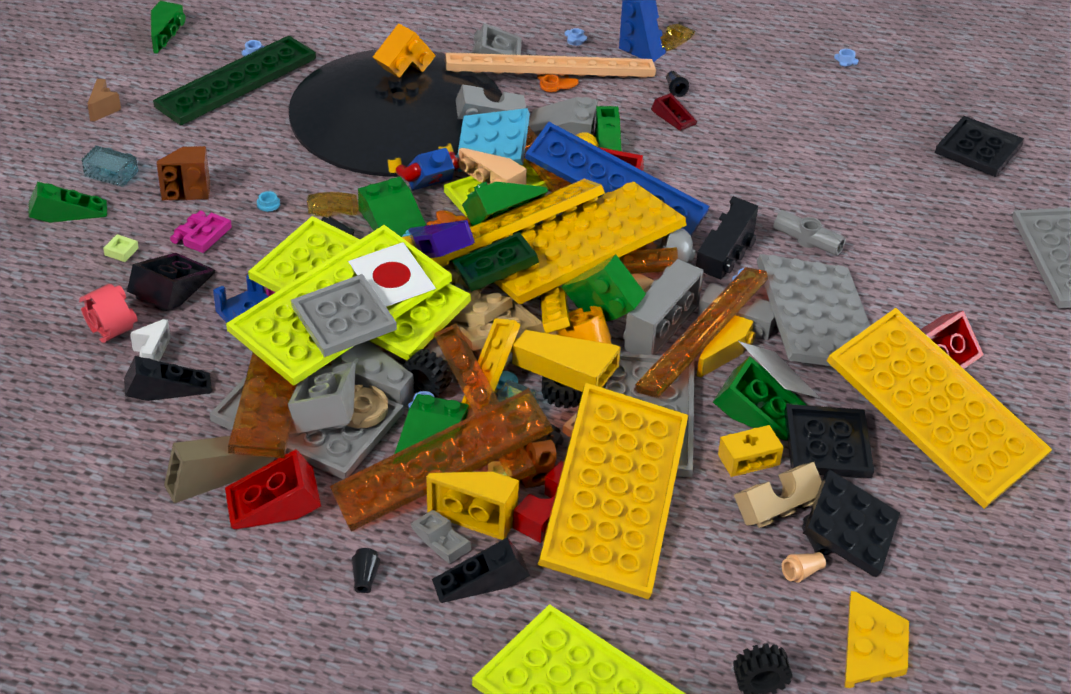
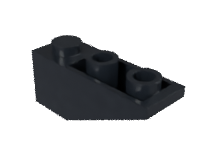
[124,356,212,401]
[432,537,530,603]

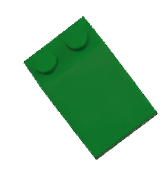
[358,176,427,237]
[462,182,548,226]
[561,254,646,322]
[713,356,806,441]
[392,394,469,473]

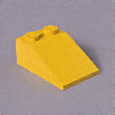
[427,471,519,540]

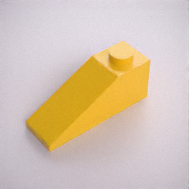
[697,312,756,377]

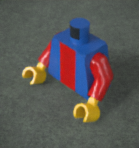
[388,143,459,191]

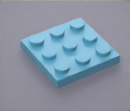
[457,108,530,172]

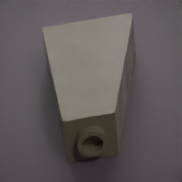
[164,431,277,503]

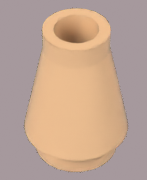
[782,552,826,582]

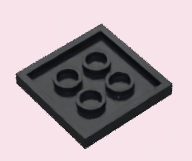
[935,116,1024,177]
[784,404,874,478]
[803,469,900,577]

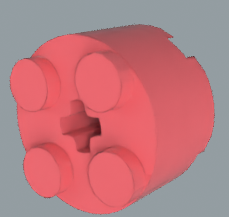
[79,284,138,343]

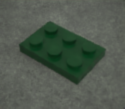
[453,232,539,292]

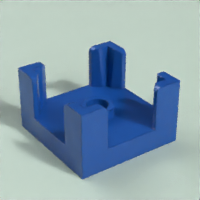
[213,275,276,323]

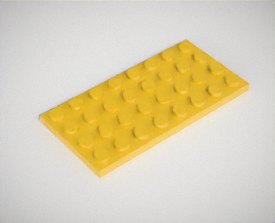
[494,182,686,305]
[826,308,1052,509]
[537,383,688,600]

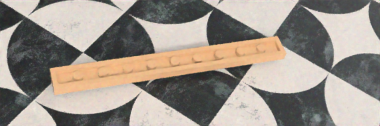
[445,53,656,78]

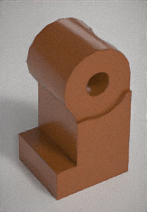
[516,440,557,488]

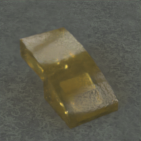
[660,23,695,51]
[307,192,359,217]

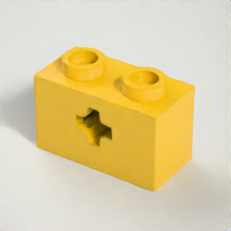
[718,425,784,477]

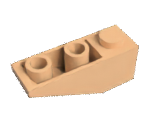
[459,148,527,185]

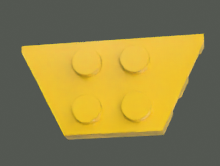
[844,591,909,688]

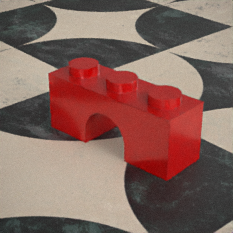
[513,460,564,543]

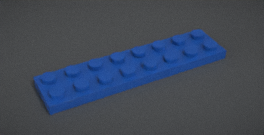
[525,122,710,237]

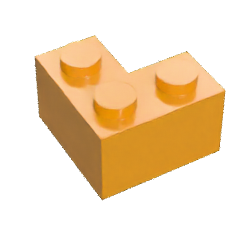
[373,23,436,78]

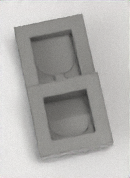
[411,510,472,564]

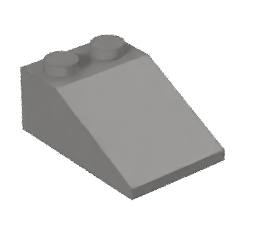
[527,97,598,139]
[288,361,355,434]

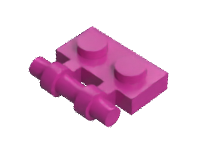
[170,210,232,253]

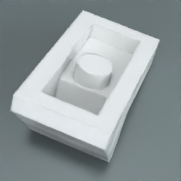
[130,319,171,361]

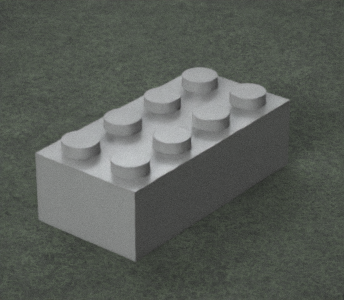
[623,259,703,355]

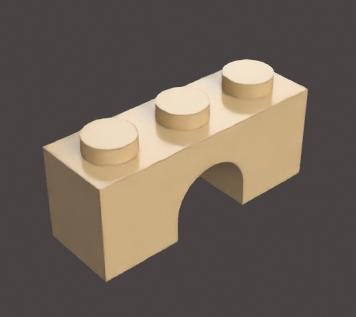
[734,462,822,528]

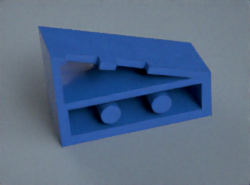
[619,0,666,62]

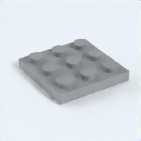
[291,274,397,357]

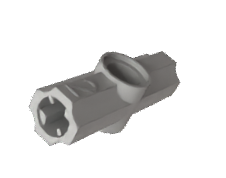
[773,210,846,256]

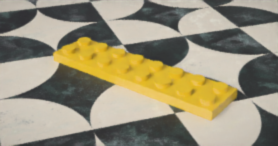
[431,179,605,267]

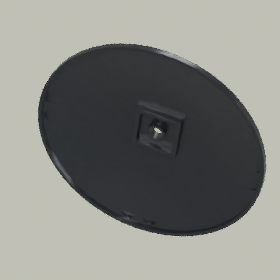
[289,49,502,177]

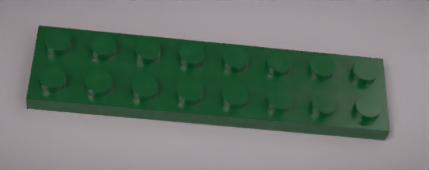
[153,35,316,126]

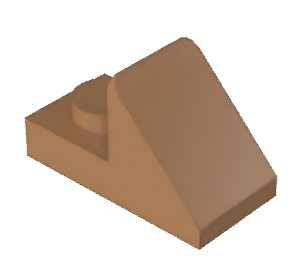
[87,79,121,121]

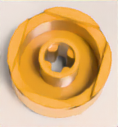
[556,306,612,344]

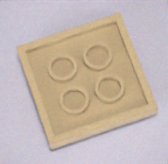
[447,300,544,352]

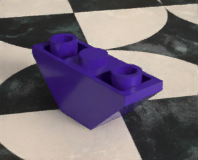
[408,220,475,258]

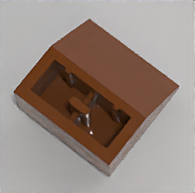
[157,146,210,200]

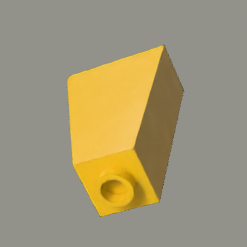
[511,330,620,392]

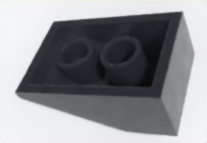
[127,252,215,311]

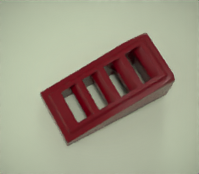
[651,93,697,131]

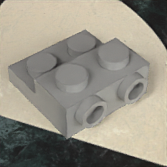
[472,23,522,55]

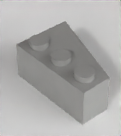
[331,341,414,408]

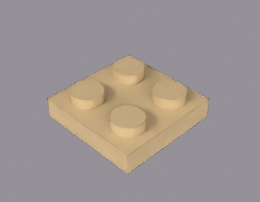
[452,290,513,325]

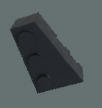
[696,196,758,280]

